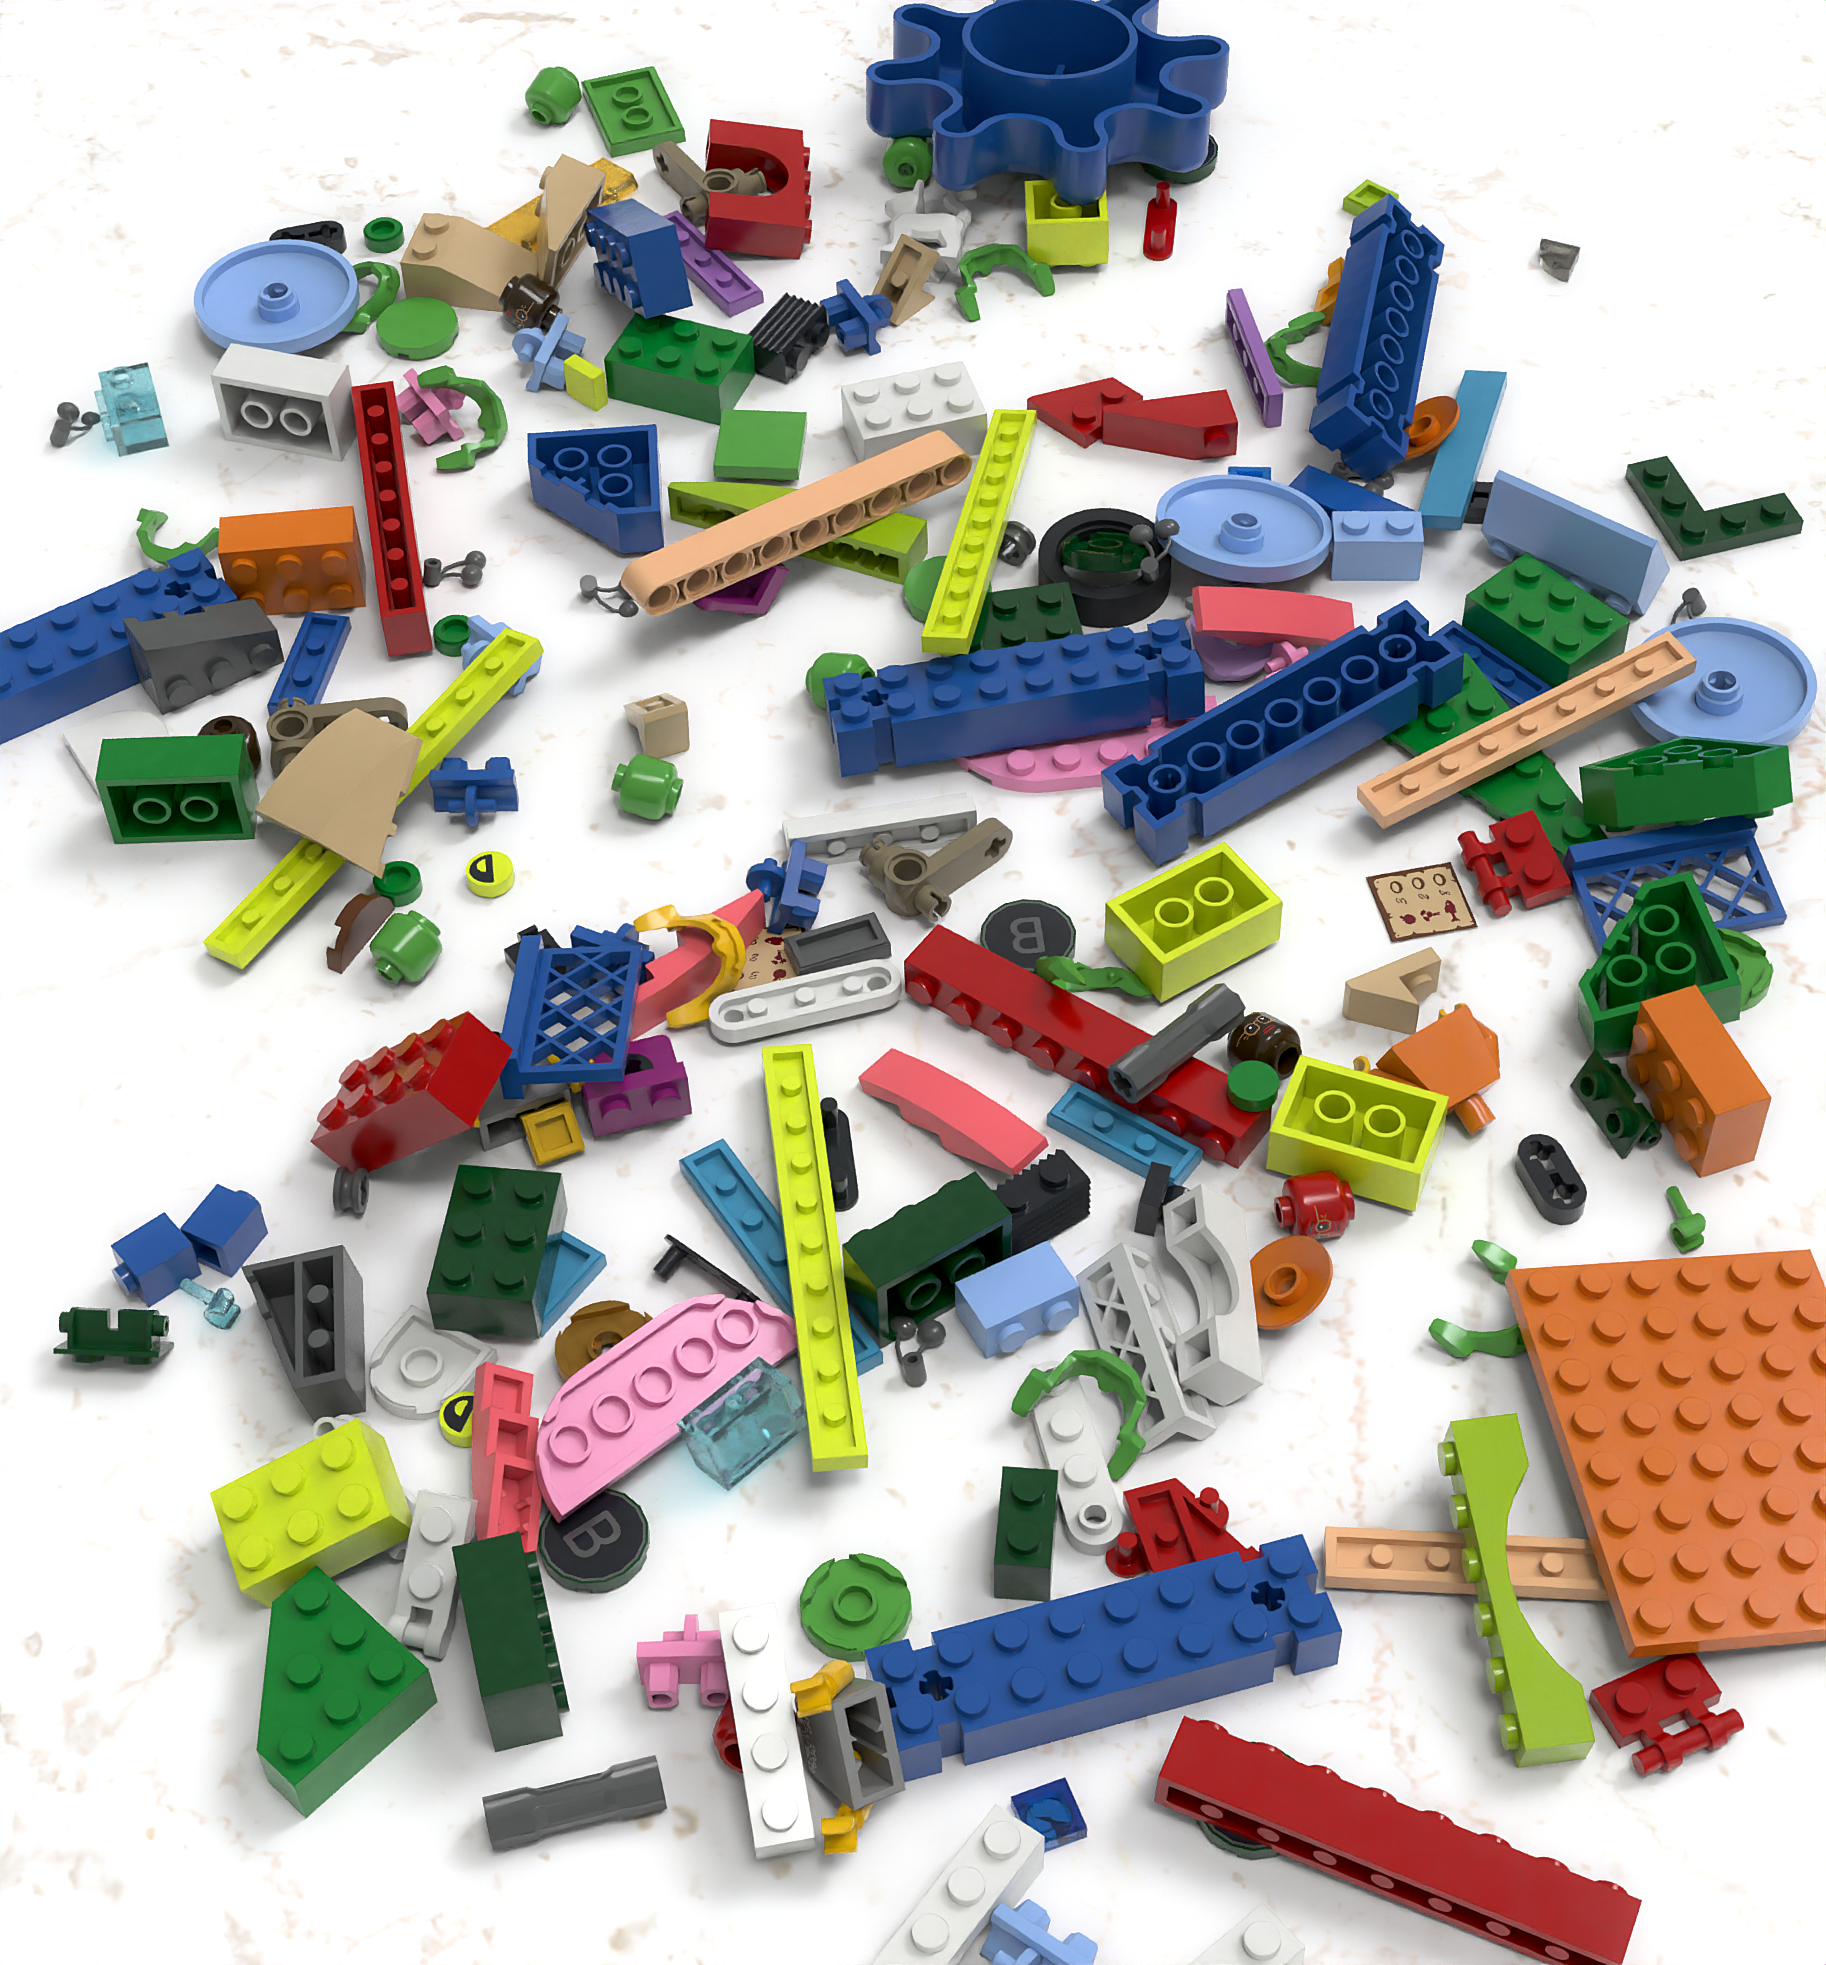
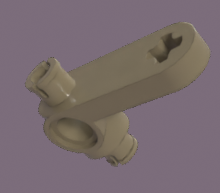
[653,140,767,223]
[266,697,408,775]
[859,817,1013,922]

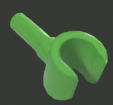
[1666,1186,1706,1252]

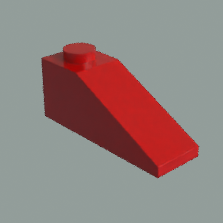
[1101,389,1238,460]

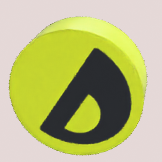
[466,851,515,897]
[439,1391,474,1447]

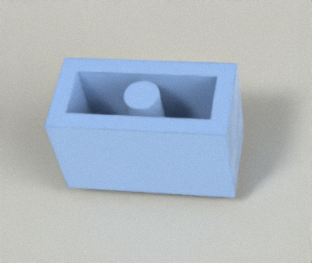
[1329,511,1424,581]
[955,1240,1079,1359]

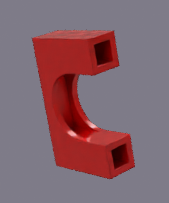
[705,119,812,260]

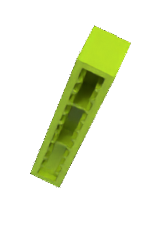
[667,482,928,585]

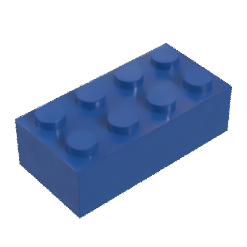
[584,198,693,319]

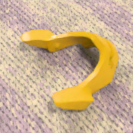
[633,904,746,1028]

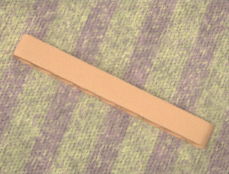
[621,430,973,617]

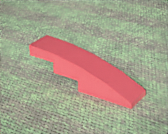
[1192,586,1355,648]
[613,889,766,1042]
[858,1048,1049,1176]
[471,1362,542,1554]

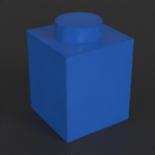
[180,1184,268,1278]
[111,1212,202,1308]

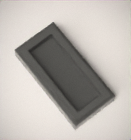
[783,912,892,977]

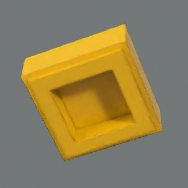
[519,1100,586,1166]

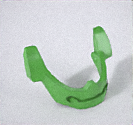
[954,243,1055,321]
[342,261,400,333]
[1264,311,1326,386]
[417,365,508,470]
[136,508,219,567]
[1034,956,1152,998]
[1428,1239,1526,1357]
[1011,1350,1147,1480]

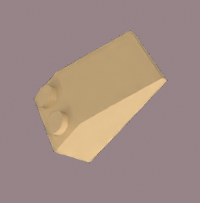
[535,153,606,289]
[400,213,538,312]

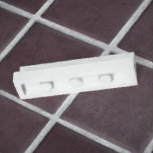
[782,792,977,865]
[1076,1242,1218,1454]

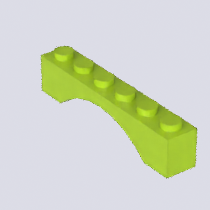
[1437,1413,1595,1768]

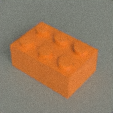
[218,506,366,616]
[1626,985,1772,1178]

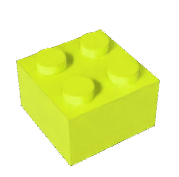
[1025,180,1109,268]

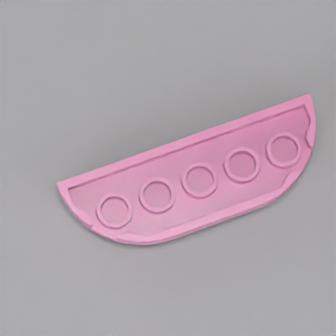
[954,695,1217,793]
[535,1294,798,1523]

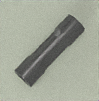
[1107,983,1246,1103]
[482,1755,667,1851]

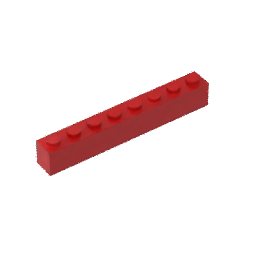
[351,381,433,657]
[904,924,1272,1169]
[1154,1716,1642,1965]

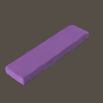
[663,210,764,318]
[1225,288,1284,428]

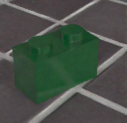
[994,1466,1058,1602]

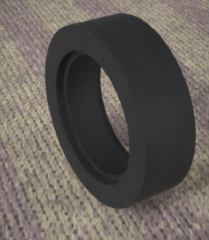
[1038,508,1171,628]

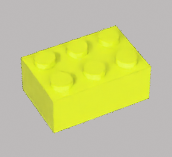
[1104,841,1283,1003]
[1266,1055,1449,1212]
[210,1418,412,1608]

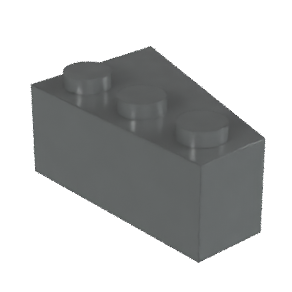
[122,599,285,715]
[241,1245,366,1423]

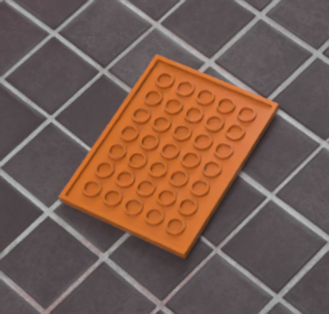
[1505,1249,1826,1658]

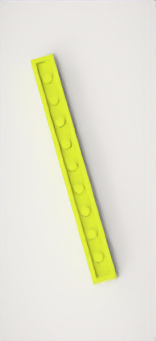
[921,409,1037,656]
[203,627,544,969]
[762,1043,868,1472]

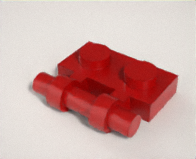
[1457,810,1571,917]
[1588,1653,1744,1776]

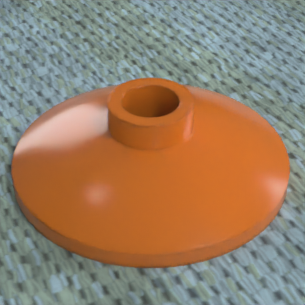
[1403,396,1460,461]
[1250,1235,1333,1330]

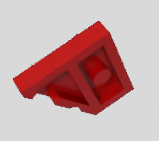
[1027,377,1143,449]
[1122,1478,1259,1574]

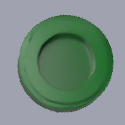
[363,217,405,253]
[433,615,470,657]
[373,861,423,907]
[1227,1060,1279,1112]

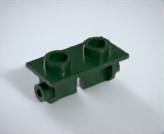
[1570,1050,1662,1159]
[53,1307,174,1365]

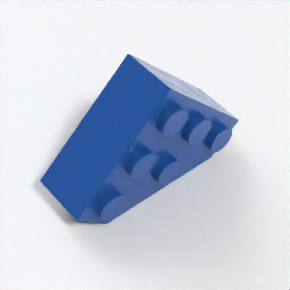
[527,424,664,553]

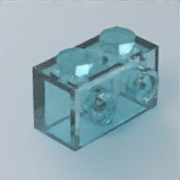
[94,362,169,457]
[676,1356,807,1491]

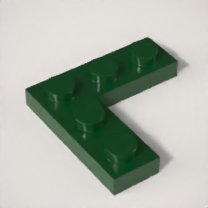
[1625,456,1804,562]

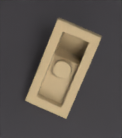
[871,234,940,326]
[623,693,690,759]
[1342,946,1441,1035]

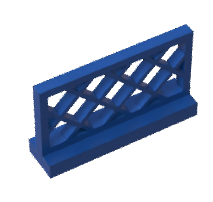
[1562,815,1787,956]
[499,935,643,1099]

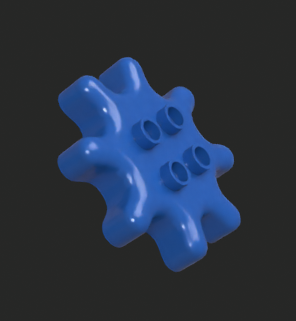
[866,0,1230,207]

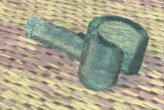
[180,1278,241,1330]

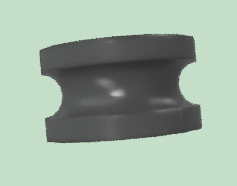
[998,521,1036,566]
[333,1166,369,1214]

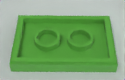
[581,66,686,158]

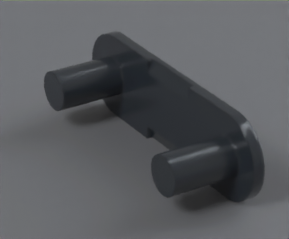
[820,1097,859,1212]
[653,1234,763,1303]

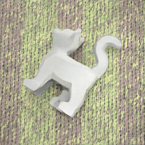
[880,179,977,283]

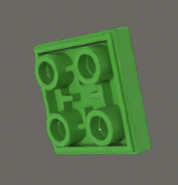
[713,409,808,482]

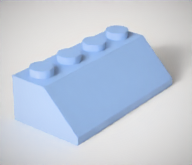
[1481,470,1670,616]

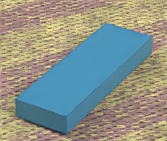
[1047,1082,1203,1186]

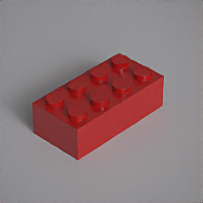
[310,1011,513,1173]

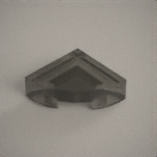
[1538,238,1581,283]

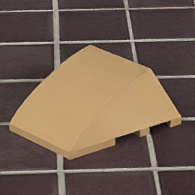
[255,708,423,879]

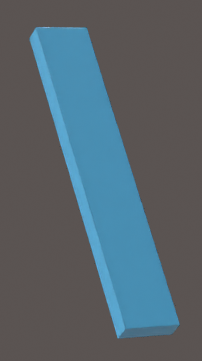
[1418,370,1507,530]
[679,1138,884,1377]

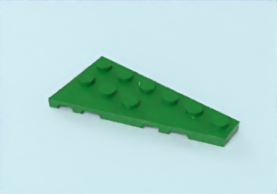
[1381,652,1609,864]

